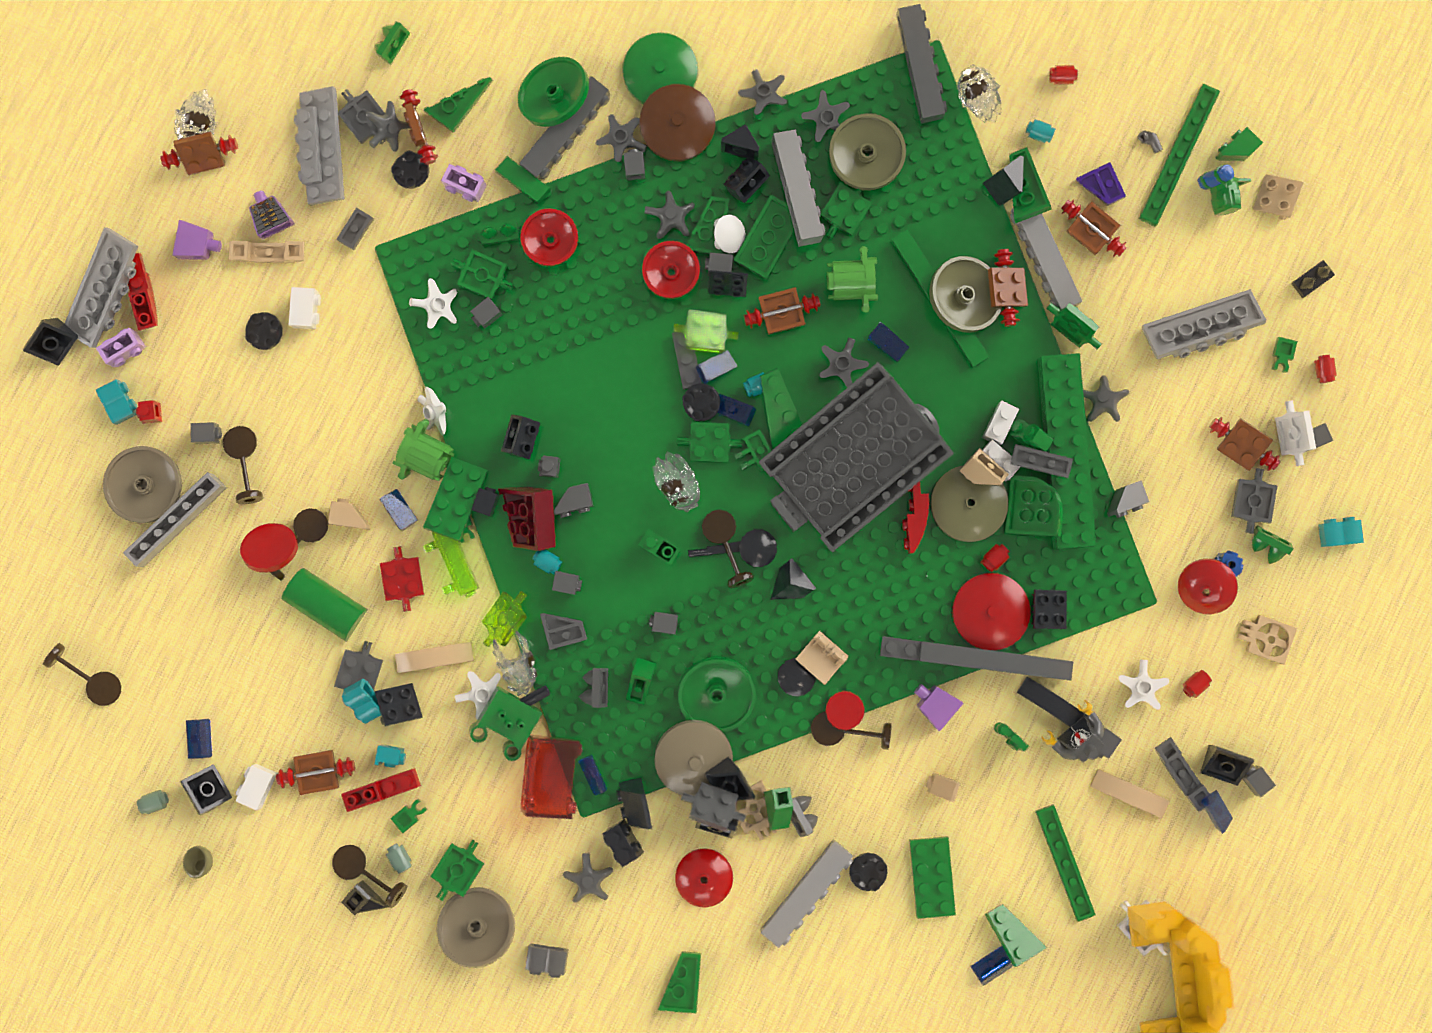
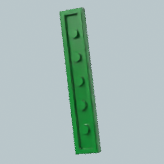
[1035,804,1096,922]

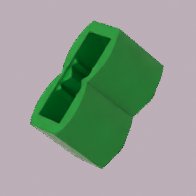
[1008,420,1053,452]

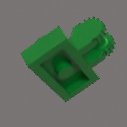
[735,429,771,472]

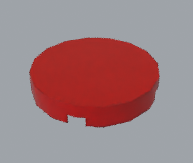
[825,691,865,731]

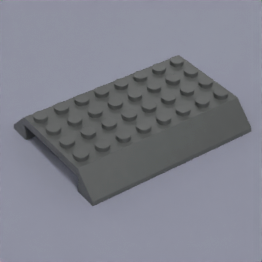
[759,362,954,552]

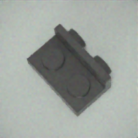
[770,491,808,532]

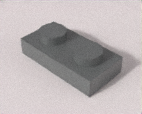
[336,207,374,250]

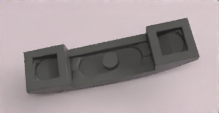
[1155,737,1215,812]

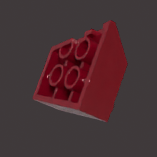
[498,487,556,551]

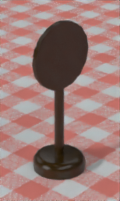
[223,426,263,504]
[270,508,328,581]
[702,510,754,589]
[42,643,122,706]
[811,711,892,750]
[332,845,407,908]

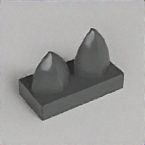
[579,668,608,708]
[791,796,818,837]

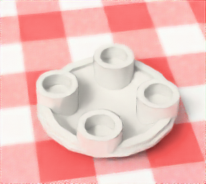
[714,215,746,253]

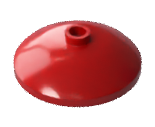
[521,208,578,266]
[642,241,700,298]
[1178,559,1238,615]
[675,848,733,907]

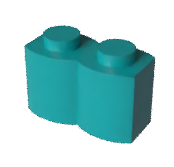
[96,379,137,425]
[1318,517,1364,547]
[342,679,381,724]

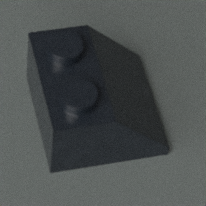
[616,777,652,829]

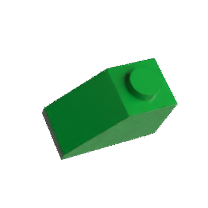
[626,658,656,705]

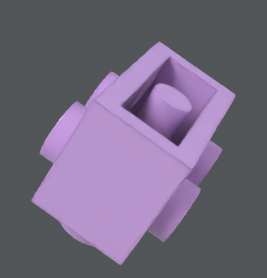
[441,164,487,202]
[96,328,146,367]

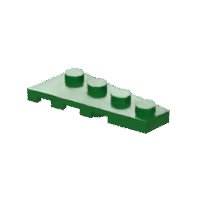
[1009,147,1052,224]

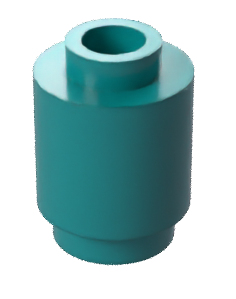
[1026,119,1056,143]
[743,372,764,397]
[532,549,562,575]

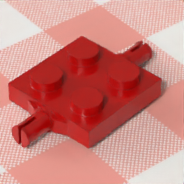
[380,546,424,612]

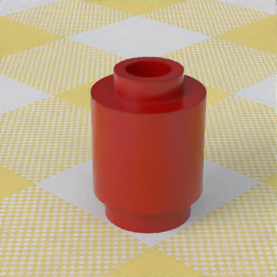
[1049,65,1078,85]
[1314,355,1337,383]
[981,544,1010,572]
[1183,670,1212,698]

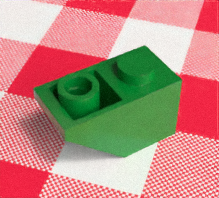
[1215,127,1263,161]
[638,529,681,566]
[764,787,793,831]

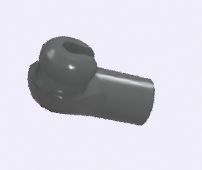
[1138,131,1163,154]

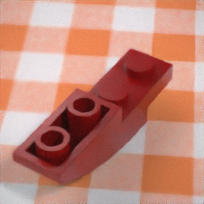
[128,253,158,331]
[902,481,929,554]
[341,768,421,812]

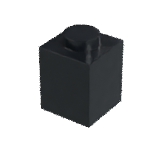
[472,486,500,517]

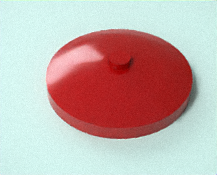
[952,573,1030,650]

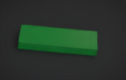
[495,156,551,204]

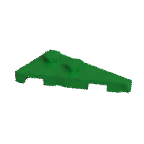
[424,77,493,133]

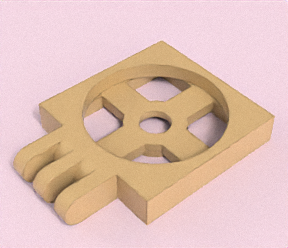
[1237,615,1297,665]
[735,781,777,841]

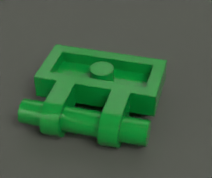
[994,722,1030,752]

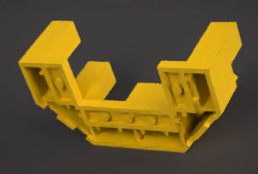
[1127,901,1234,1033]

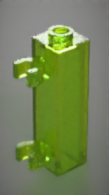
[423,532,480,598]

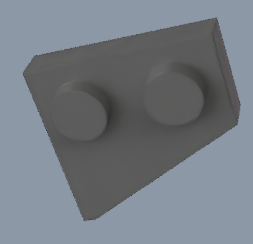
[540,613,588,650]

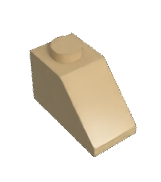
[960,448,1009,485]
[328,498,370,530]
[926,773,960,802]

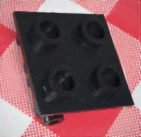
[708,270,748,297]
[1031,590,1067,629]
[375,683,423,726]

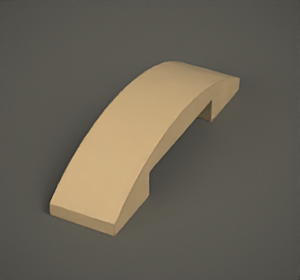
[229,241,305,263]
[395,642,474,673]
[1090,769,1170,818]

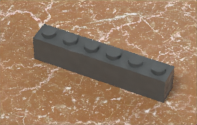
[896,4,947,123]
[519,76,610,180]

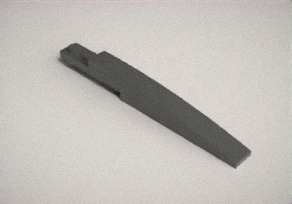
[880,636,1074,681]

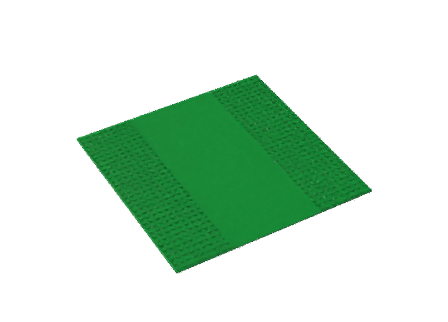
[375,40,1157,818]

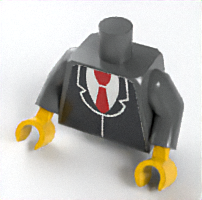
[1041,700,1104,762]

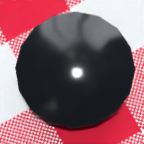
[391,151,430,189]
[245,312,283,350]
[682,383,721,421]
[739,529,777,567]
[778,658,816,696]
[849,852,888,891]

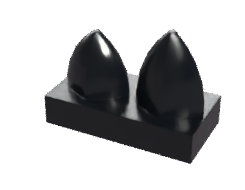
[1291,260,1335,298]

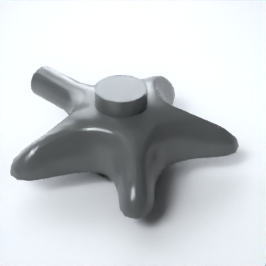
[738,69,787,115]
[801,91,850,142]
[366,101,410,152]
[596,114,647,162]
[644,190,695,239]
[819,338,869,387]
[1083,375,1129,422]
[563,853,613,903]

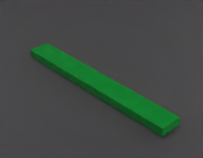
[1139,83,1220,227]
[891,229,989,368]

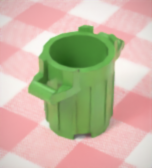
[827,246,878,312]
[392,419,454,481]

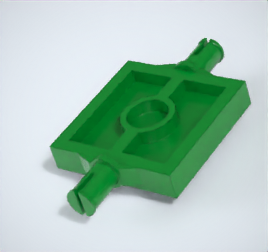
[820,182,872,239]
[451,249,513,300]
[1046,302,1102,350]
[677,422,742,462]
[430,839,485,901]

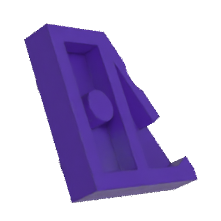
[1076,162,1126,205]

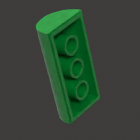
[281,568,368,642]

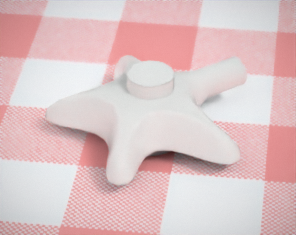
[409,279,457,328]
[417,387,446,436]
[1119,660,1169,710]
[454,671,501,719]

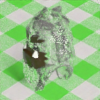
[957,64,1002,123]
[174,88,218,139]
[652,452,700,513]
[493,630,537,696]

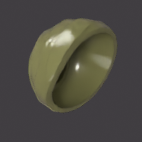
[183,846,213,878]

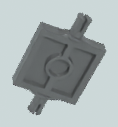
[338,89,386,144]
[1231,468,1278,534]
[334,641,383,690]
[681,782,746,832]

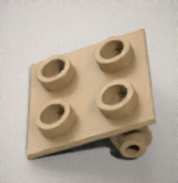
[1253,174,1304,220]
[795,631,849,685]

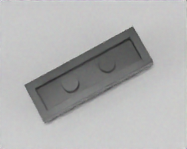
[672,329,701,390]
[1010,445,1073,478]

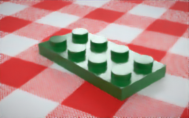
[733,195,794,280]
[423,457,488,542]
[909,836,956,919]

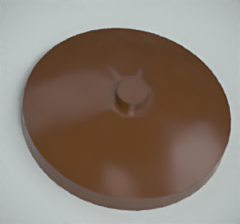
[639,84,715,161]

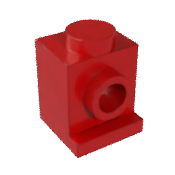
[136,400,162,424]

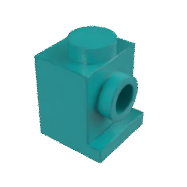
[374,744,406,768]

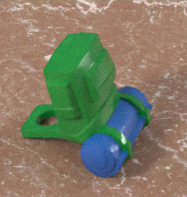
[1197,164,1251,215]

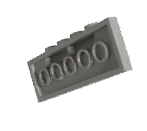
[294,86,345,206]
[65,228,138,348]
[1142,289,1266,360]

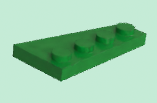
[760,368,802,450]

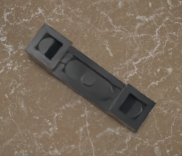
[1016,677,1088,727]

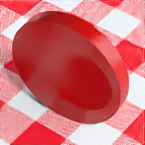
[240,523,298,573]

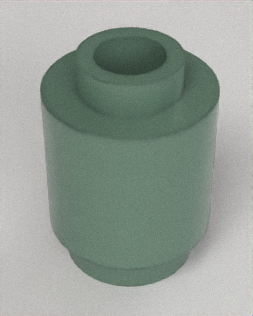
[137,790,169,814]
[385,843,412,874]

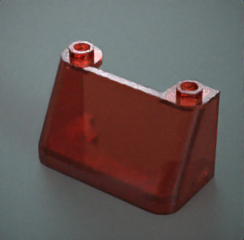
[521,734,582,819]

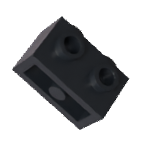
[723,157,770,203]
[501,414,540,459]
[602,819,644,867]

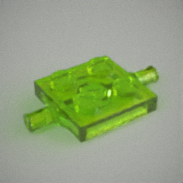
[673,310,739,353]
[481,591,527,647]

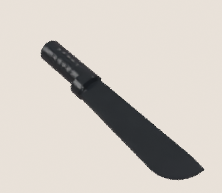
[688,541,741,558]

